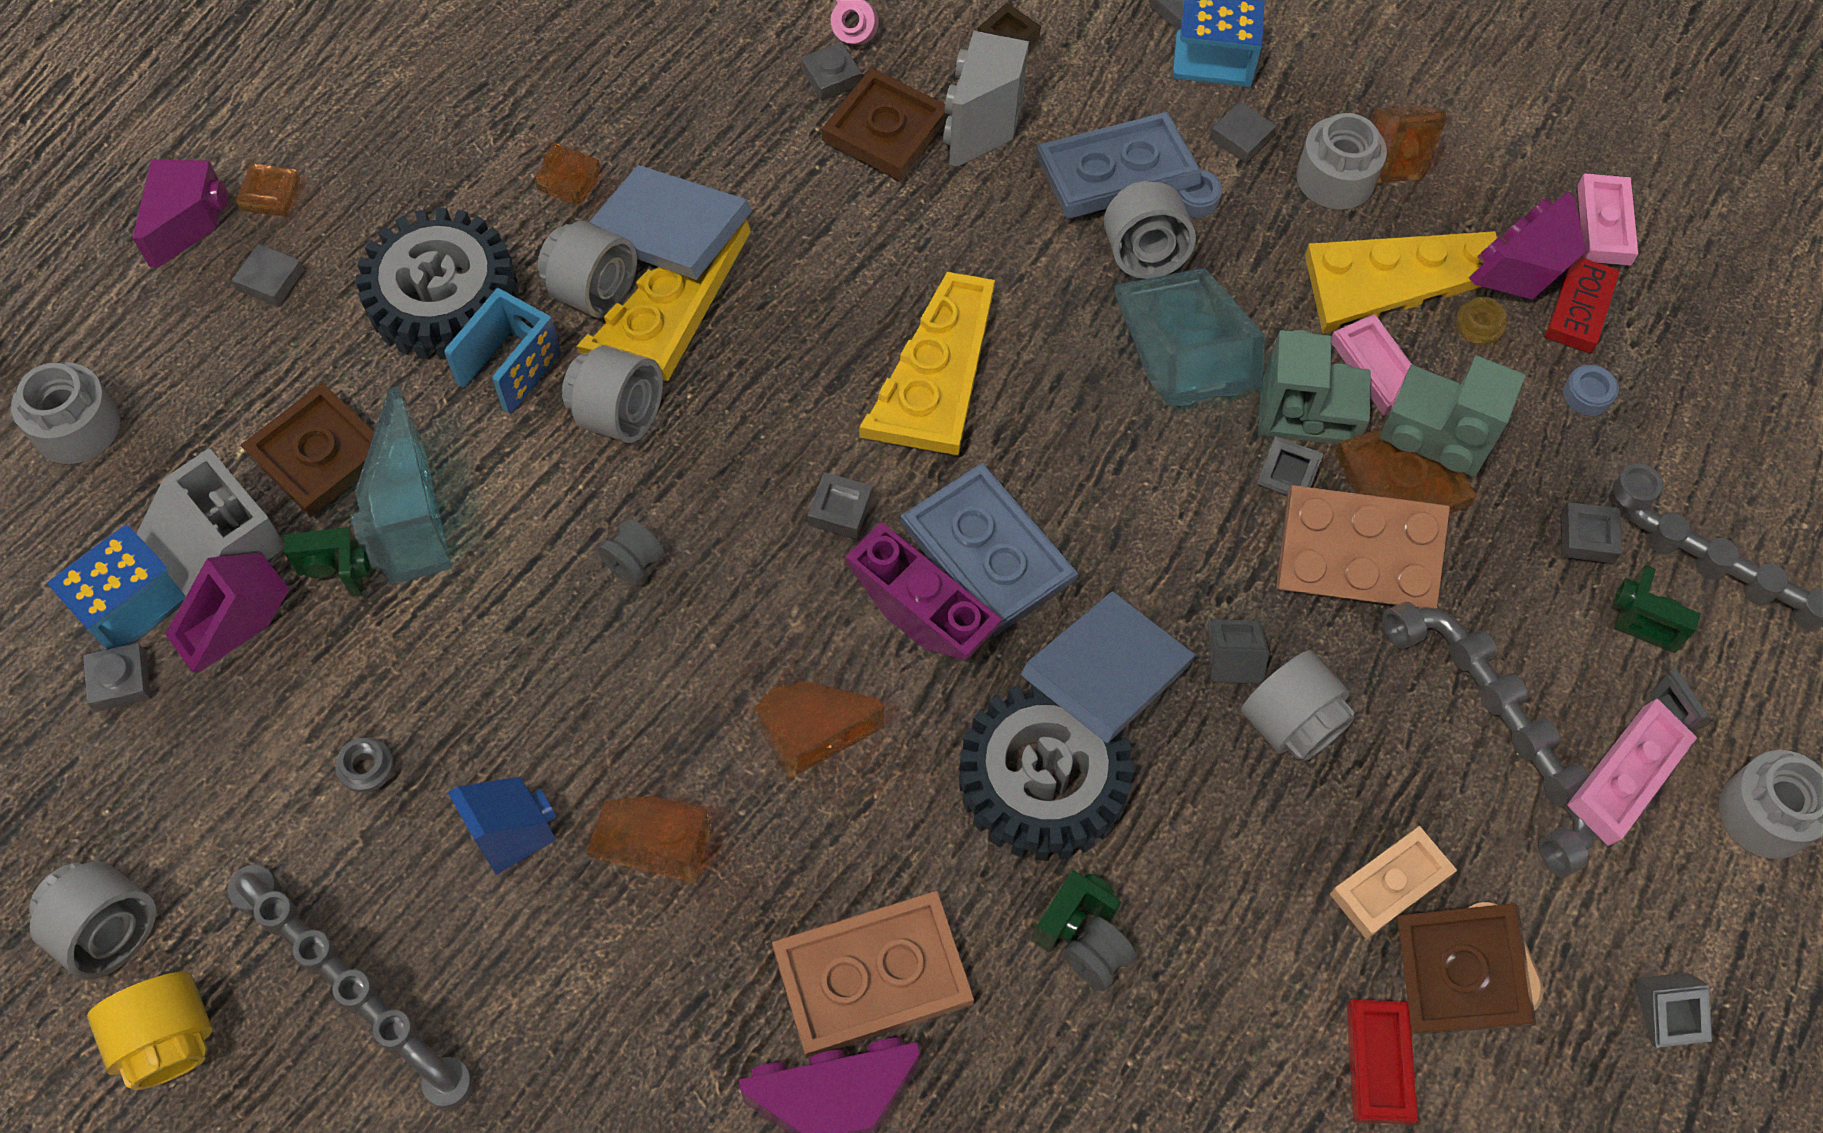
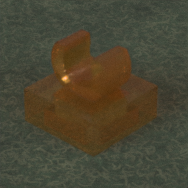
[534,142,601,206]

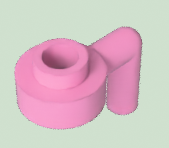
[831,0,878,46]

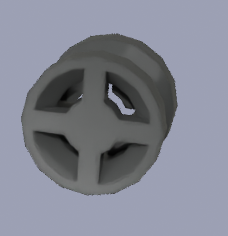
[597,518,665,585]
[1062,917,1136,991]

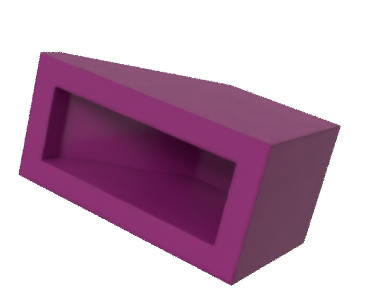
[132,159,227,267]
[165,552,289,672]

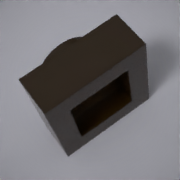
[977,3,1041,48]

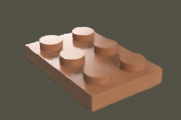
[1276,485,1450,608]
[772,891,974,1059]

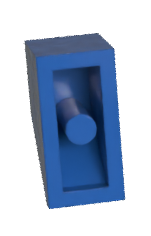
[447,777,556,875]

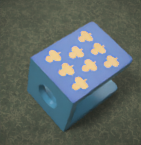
[1172,0,1265,87]
[444,287,561,414]
[47,525,186,650]

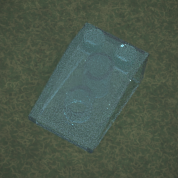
[1115,268,1265,407]
[351,386,453,585]

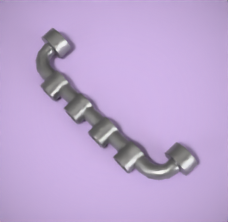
[1613,463,1823,631]
[1382,602,1597,878]
[228,865,474,1110]

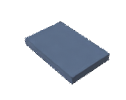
[1036,112,1201,219]
[589,165,752,280]
[900,463,1078,637]
[1021,591,1196,744]

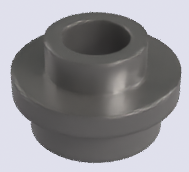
[335,738,393,793]

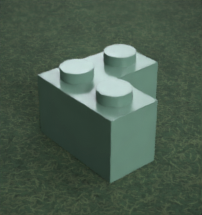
[1258,330,1371,447]
[1378,355,1526,477]

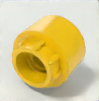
[87,972,213,1090]

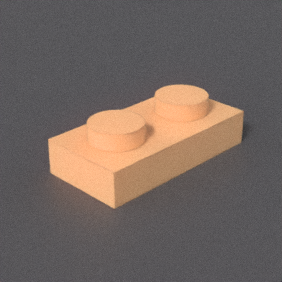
[1330,826,1457,940]

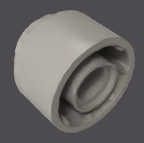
[1296,113,1387,210]
[1104,181,1196,279]
[538,221,637,318]
[562,345,663,443]
[11,362,121,464]
[1241,650,1354,761]
[1719,750,1823,859]
[29,862,156,980]

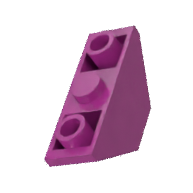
[1469,191,1586,299]
[845,522,1002,660]
[739,1037,920,1133]

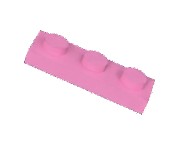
[1567,698,1697,846]

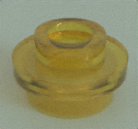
[1456,297,1506,345]

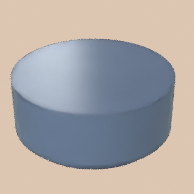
[1177,169,1222,217]
[1563,365,1619,416]

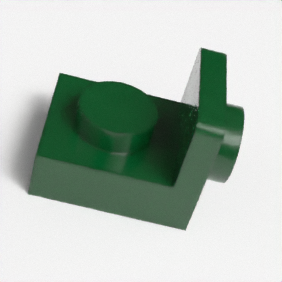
[284,527,371,597]
[1613,565,1701,653]
[1031,870,1121,953]

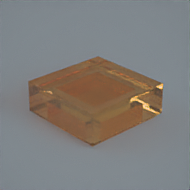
[236,163,301,217]

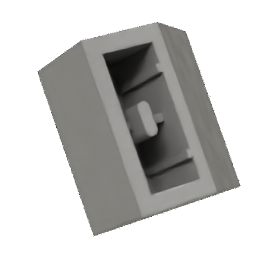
[943,31,1029,166]
[136,448,284,596]

